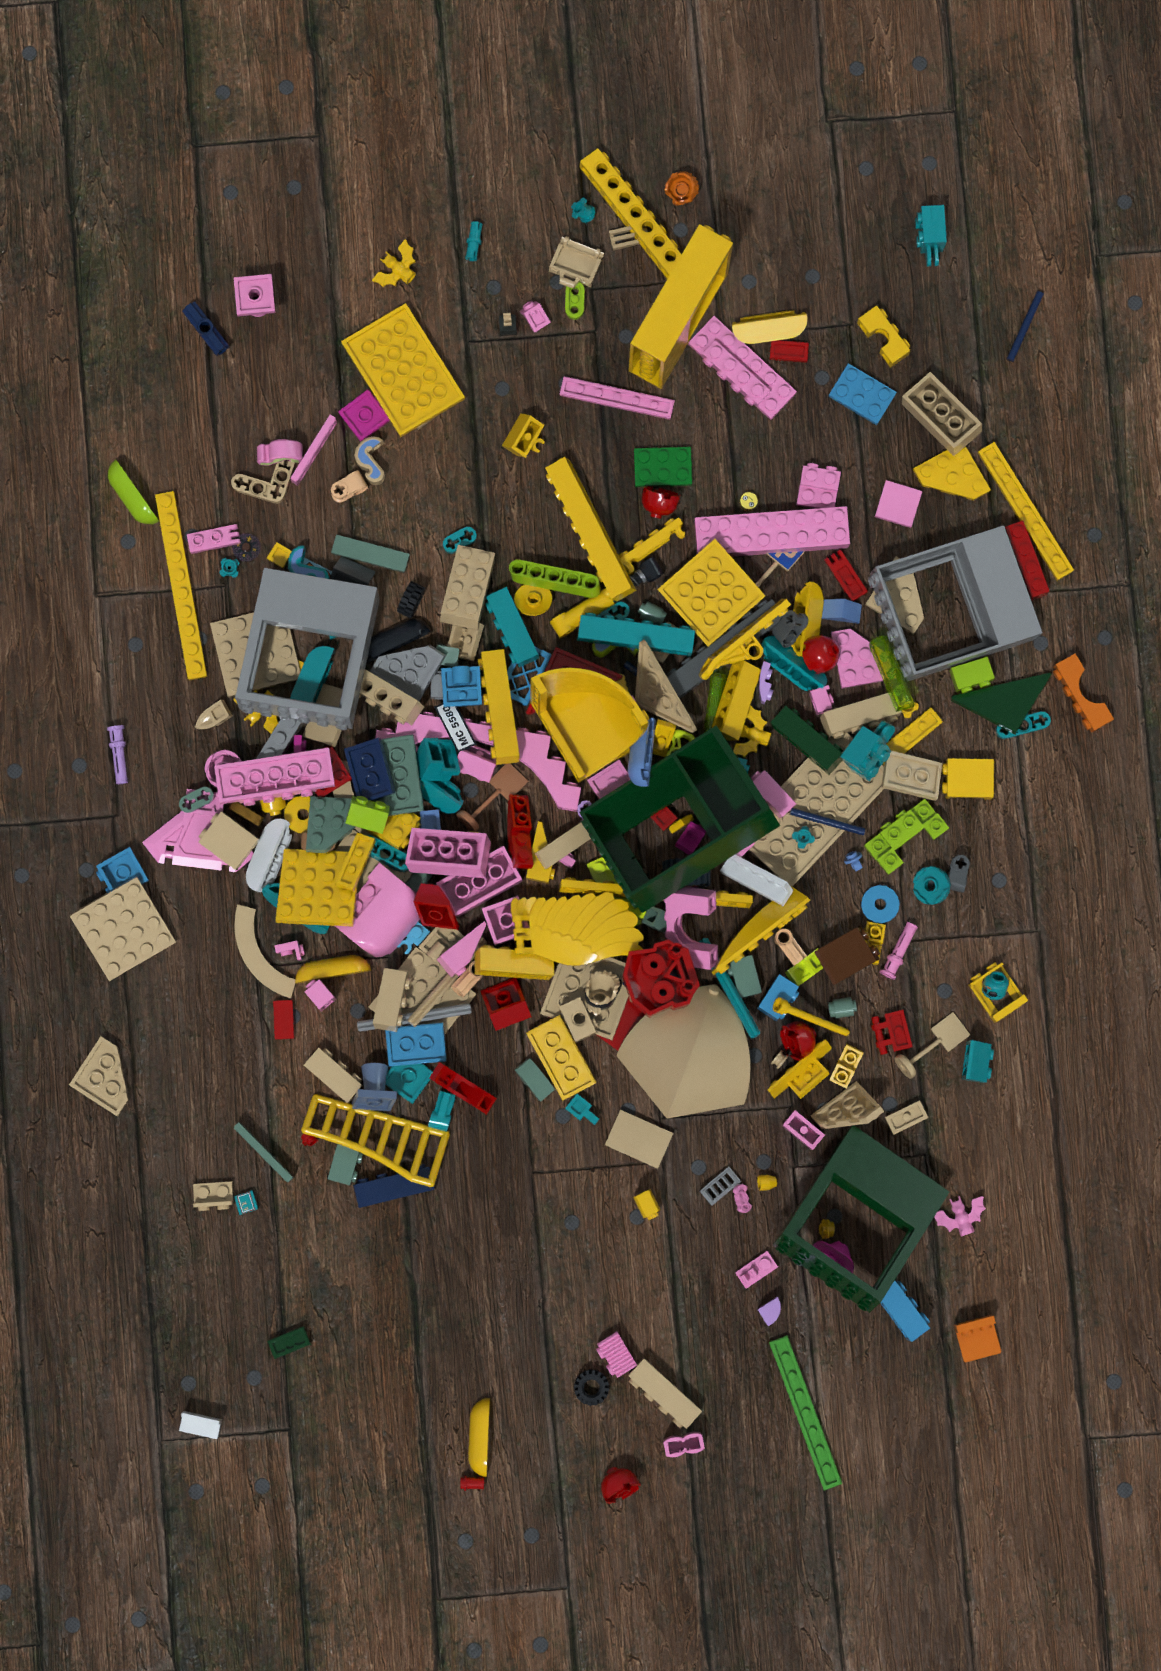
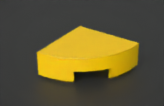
[669,814,695,834]

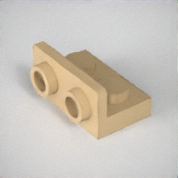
[193,1181,234,1211]

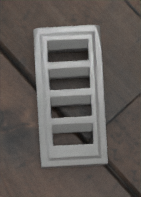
[699,1167,741,1206]

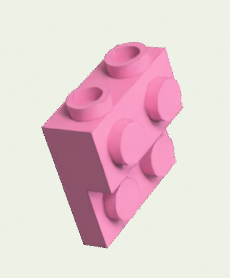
[796,463,841,509]

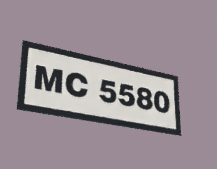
[434,703,477,752]

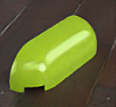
[108,459,159,524]

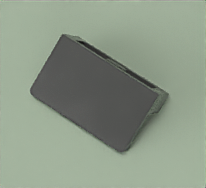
[330,557,375,586]

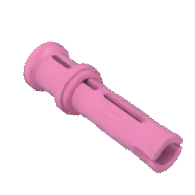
[880,922,918,980]

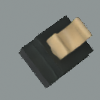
[499,313,517,336]

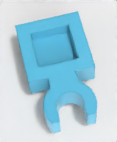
[397,922,430,955]

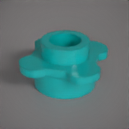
[220,558,240,578]
[792,826,815,849]

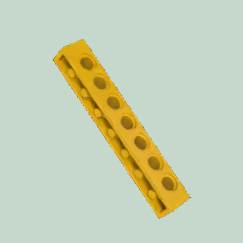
[579,148,682,279]

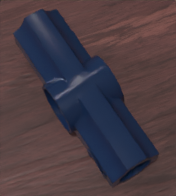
[182,301,229,356]

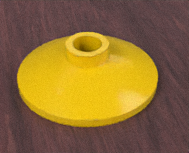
[514,585,552,616]

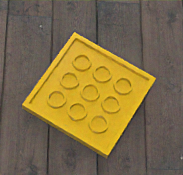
[657,539,765,647]
[276,849,358,927]

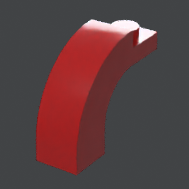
[429,1062,497,1115]

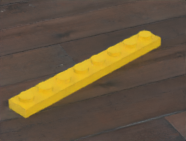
[978,442,1074,581]

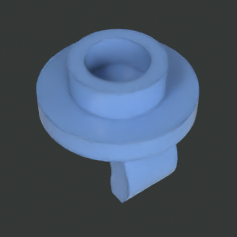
[844,851,862,871]

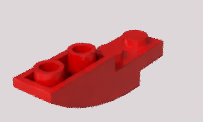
[507,794,534,869]

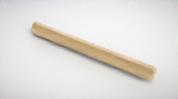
[408,937,487,1027]

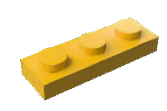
[335,832,376,892]

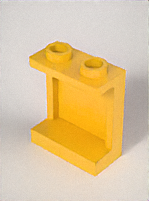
[942,758,994,800]

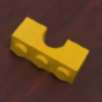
[857,305,910,368]

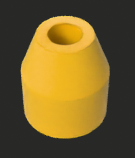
[757,1175,777,1191]

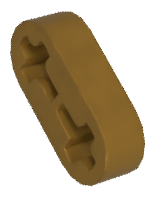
[228,802,264,826]

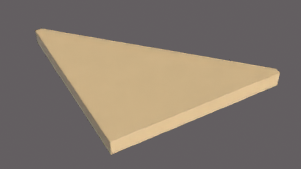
[635,640,697,733]

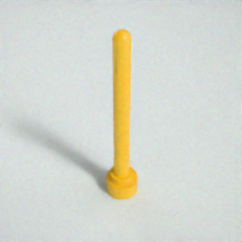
[773,997,850,1036]

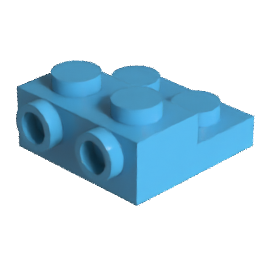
[96,847,149,893]

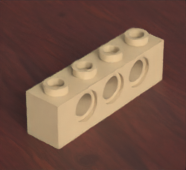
[359,669,424,726]

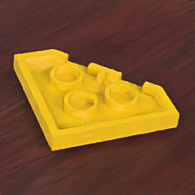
[913,446,991,501]

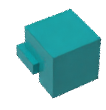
[416,738,460,781]

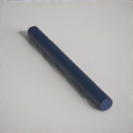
[1007,291,1044,362]
[790,808,866,836]

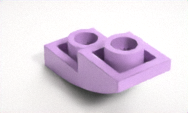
[759,661,774,704]

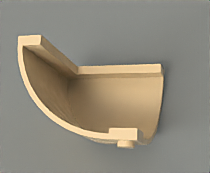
[616,984,750,1119]

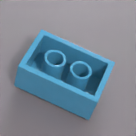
[881,1281,930,1342]

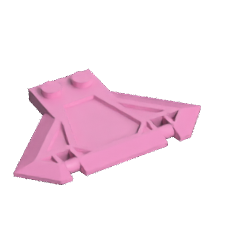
[142,789,253,872]

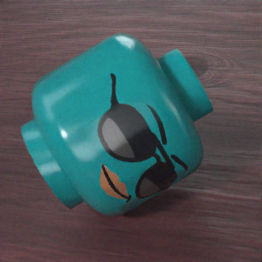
[982,971,1009,1000]

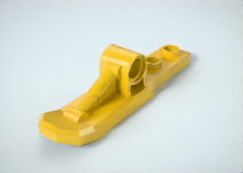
[699,598,791,680]

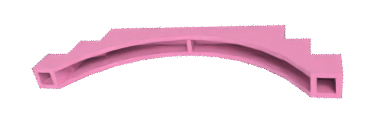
[375,712,581,812]

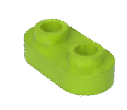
[565,282,585,320]

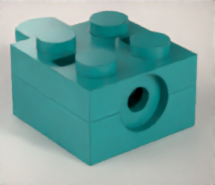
[915,205,947,267]
[840,721,895,782]

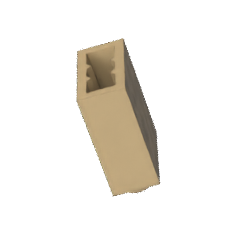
[198,811,260,870]

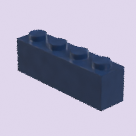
[354,1164,435,1208]

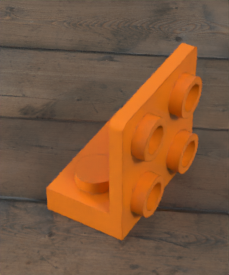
[954,1315,1001,1362]

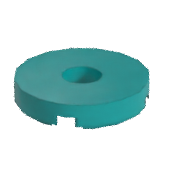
[913,866,951,905]

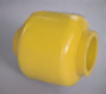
[260,797,286,816]

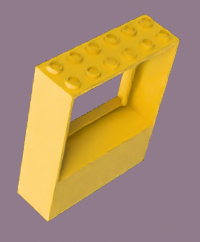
[629,224,733,389]

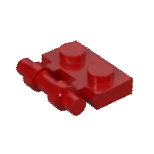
[871,1010,913,1055]

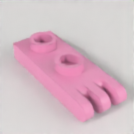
[187,524,241,554]

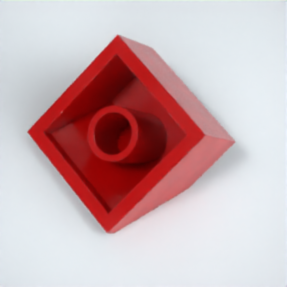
[414,884,459,930]
[480,978,532,1031]

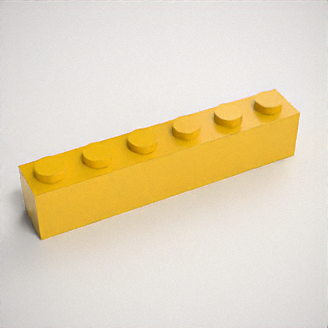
[478,649,520,765]

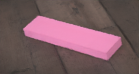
[290,415,337,486]

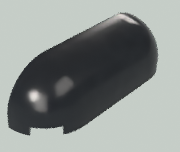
[366,618,433,664]

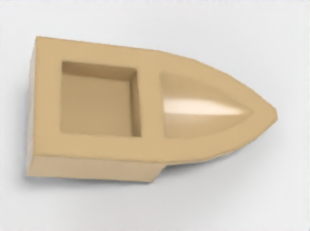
[195,700,232,729]

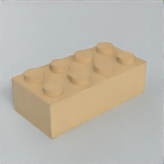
[902,372,982,456]
[440,545,495,630]

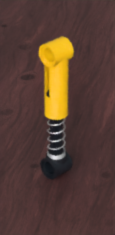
[550,557,664,639]

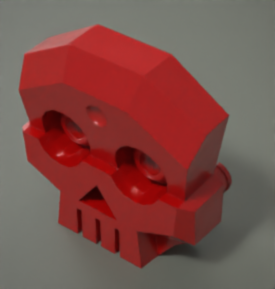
[622,939,700,1018]

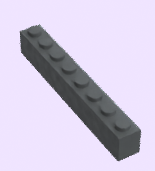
[666,599,784,699]

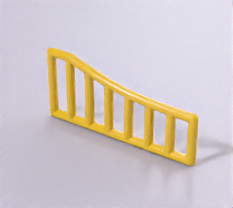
[301,1094,450,1187]

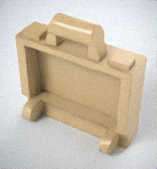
[549,236,604,289]

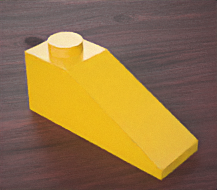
[526,821,556,884]

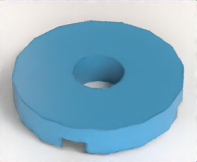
[861,885,900,924]

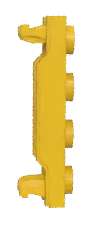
[619,517,685,575]

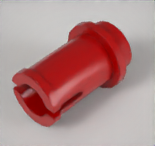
[460,1475,484,1491]

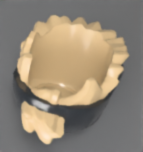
[584,970,622,1016]

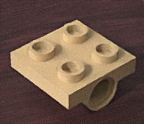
[418,927,465,970]

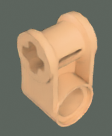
[331,470,368,503]

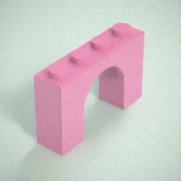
[736,770,796,857]
[664,887,718,970]

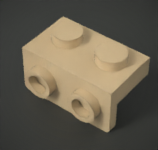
[447,623,484,661]

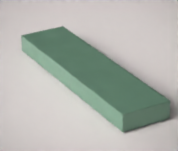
[331,535,410,573]
[234,1122,294,1182]

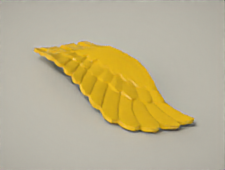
[511,892,644,966]

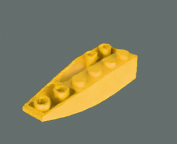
[711,886,810,975]

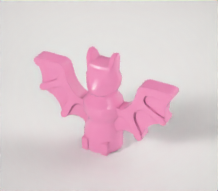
[934,1196,986,1236]

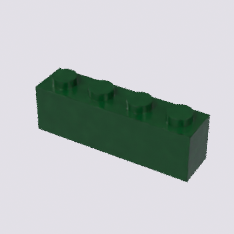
[770,706,843,775]

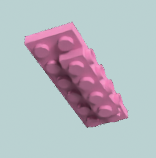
[688,316,797,420]
[214,748,335,806]

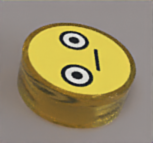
[739,491,758,511]

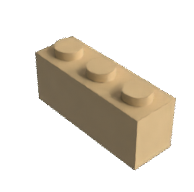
[373,968,411,1032]
[304,1048,363,1103]

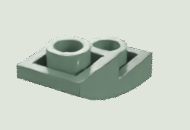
[514,1058,555,1102]

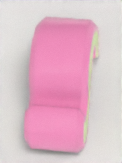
[257,439,303,466]

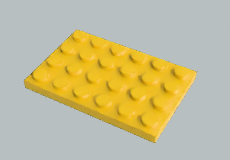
[341,303,465,438]

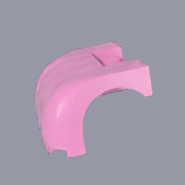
[335,863,420,957]

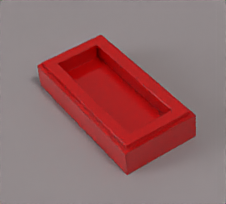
[769,340,809,363]
[273,1000,294,1040]

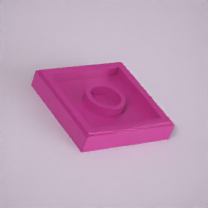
[338,390,390,442]

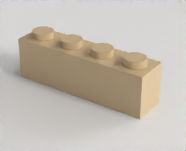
[820,691,902,739]
[628,1357,702,1429]

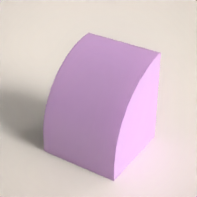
[757,1296,781,1326]

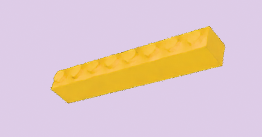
[545,457,637,602]

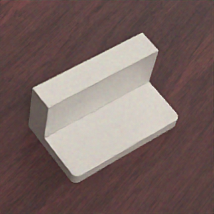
[179,1411,222,1439]

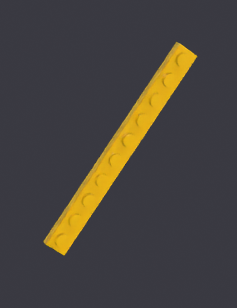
[155,491,208,680]
[559,877,753,908]

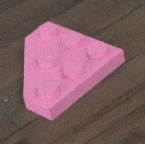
[831,629,898,689]

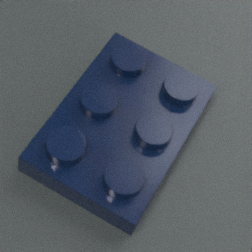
[344,738,396,801]

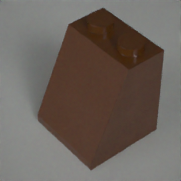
[814,926,880,985]

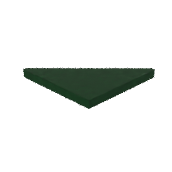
[951,673,1052,735]

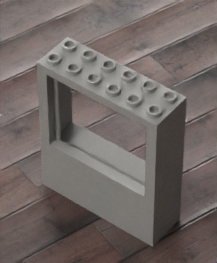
[868,525,1043,682]
[235,568,380,730]

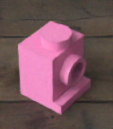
[809,685,834,715]

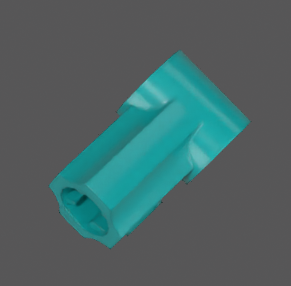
[428,1091,456,1132]

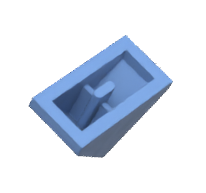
[822,599,862,624]

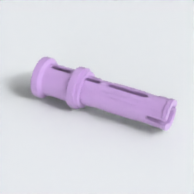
[107,725,128,784]

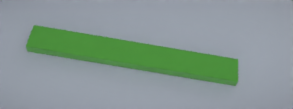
[769,1335,842,1490]

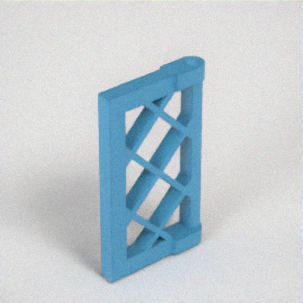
[507,647,552,706]

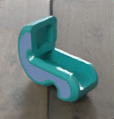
[288,545,330,579]

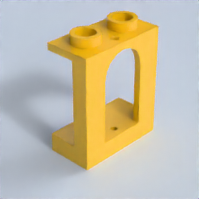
[968,962,1028,1023]

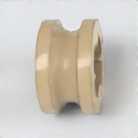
[771,1050,788,1069]

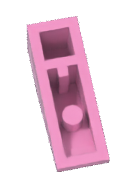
[437,921,486,978]

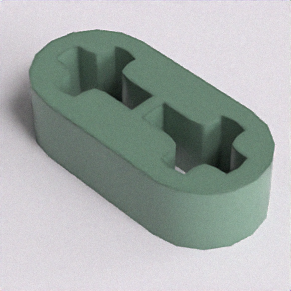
[179,787,214,813]

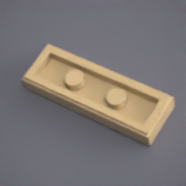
[535,822,591,869]

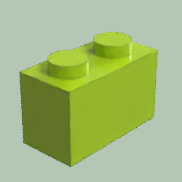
[949,657,995,693]
[345,796,390,834]

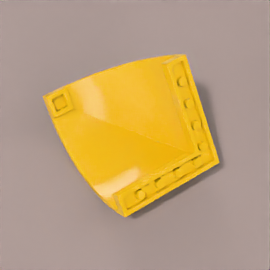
[530,668,649,783]

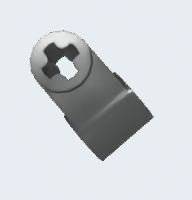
[772,610,808,648]
[947,855,970,893]

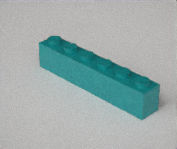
[577,613,695,656]

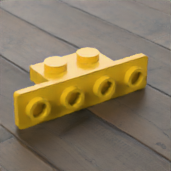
[768,1039,832,1099]

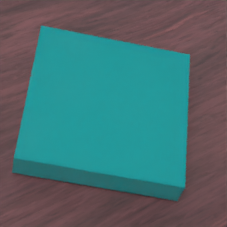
[386,1064,433,1104]

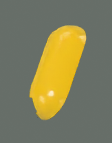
[732,311,807,344]
[791,582,824,657]
[295,955,372,984]
[468,1398,490,1477]

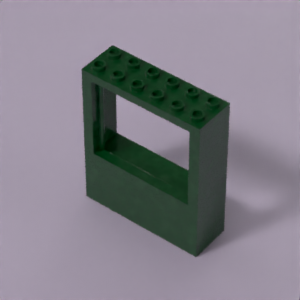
[772,1125,949,1313]

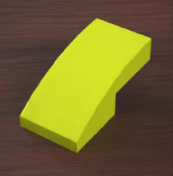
[785,949,823,986]

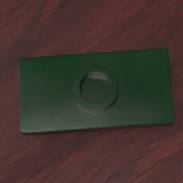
[267,1326,311,1359]

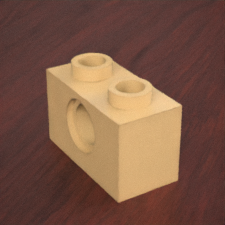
[559,997,599,1043]

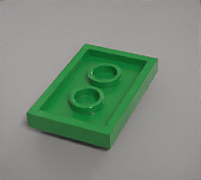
[634,447,692,487]

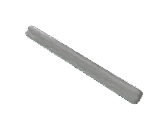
[357,1003,472,1032]

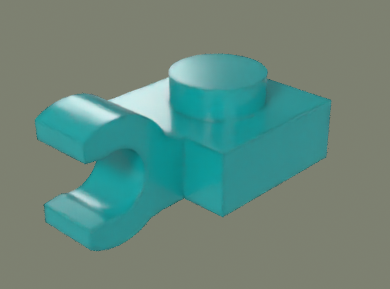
[565,1094,599,1125]

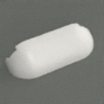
[246,819,292,892]

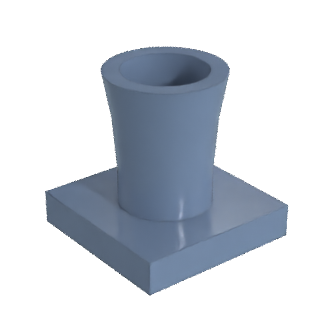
[352,1063,397,1111]

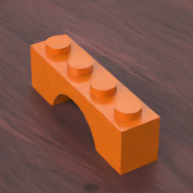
[1053,653,1114,733]

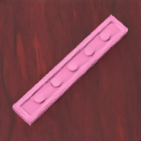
[560,376,674,420]

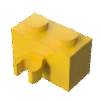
[502,413,545,458]

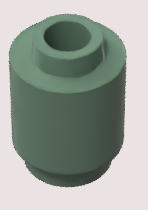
[638,601,667,626]
[828,997,857,1018]

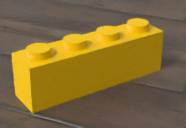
[712,661,761,741]
[475,945,554,980]

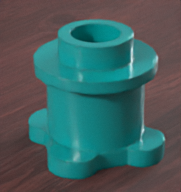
[571,198,595,223]

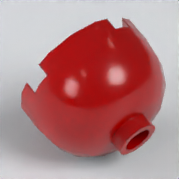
[641,486,680,519]
[802,635,839,674]
[780,1021,816,1061]
[601,1467,641,1504]

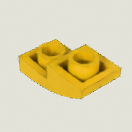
[865,921,886,965]
[829,1043,864,1089]

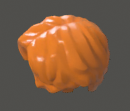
[664,171,699,206]

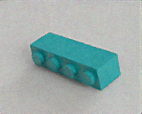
[485,587,540,668]

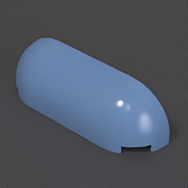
[628,718,656,787]

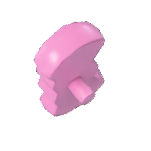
[733,1184,752,1213]

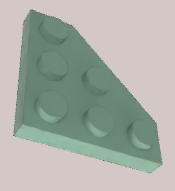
[306,796,356,853]

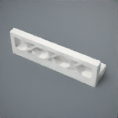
[720,854,794,906]

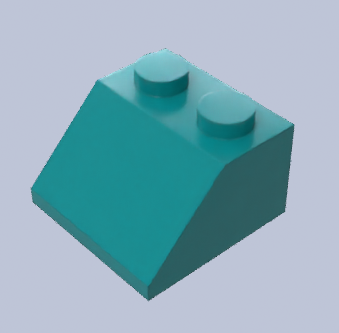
[961,1040,994,1083]

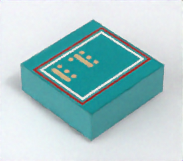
[234,1191,258,1215]

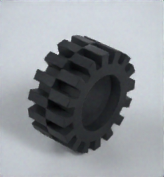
[397,581,425,618]
[574,1369,609,1406]

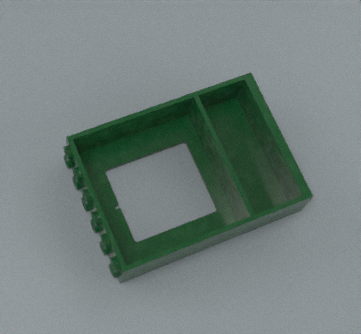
[579,725,781,913]

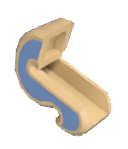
[354,436,385,485]

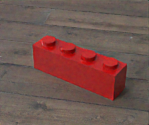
[1005,521,1050,601]

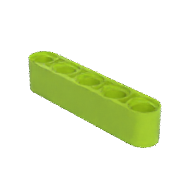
[509,560,601,598]

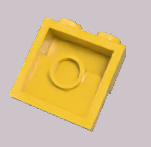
[366,813,421,850]

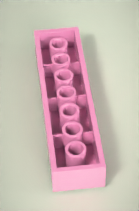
[694,506,850,557]

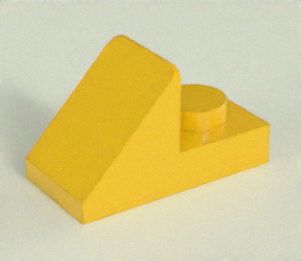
[652,719,676,757]

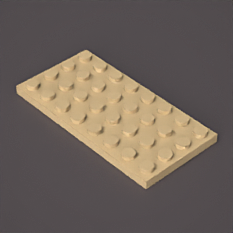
[749,733,884,887]

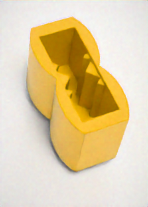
[633,1189,661,1220]

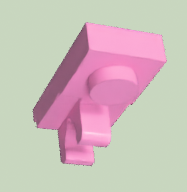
[735,1251,778,1288]

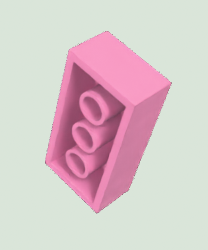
[405,828,491,878]
[436,846,522,918]

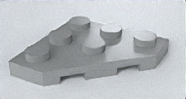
[370,645,446,701]

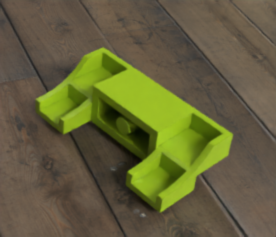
[864,799,949,875]

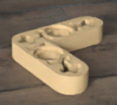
[231,460,296,504]

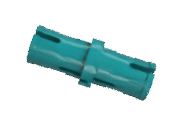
[465,221,483,261]

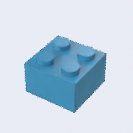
[757,974,799,1021]

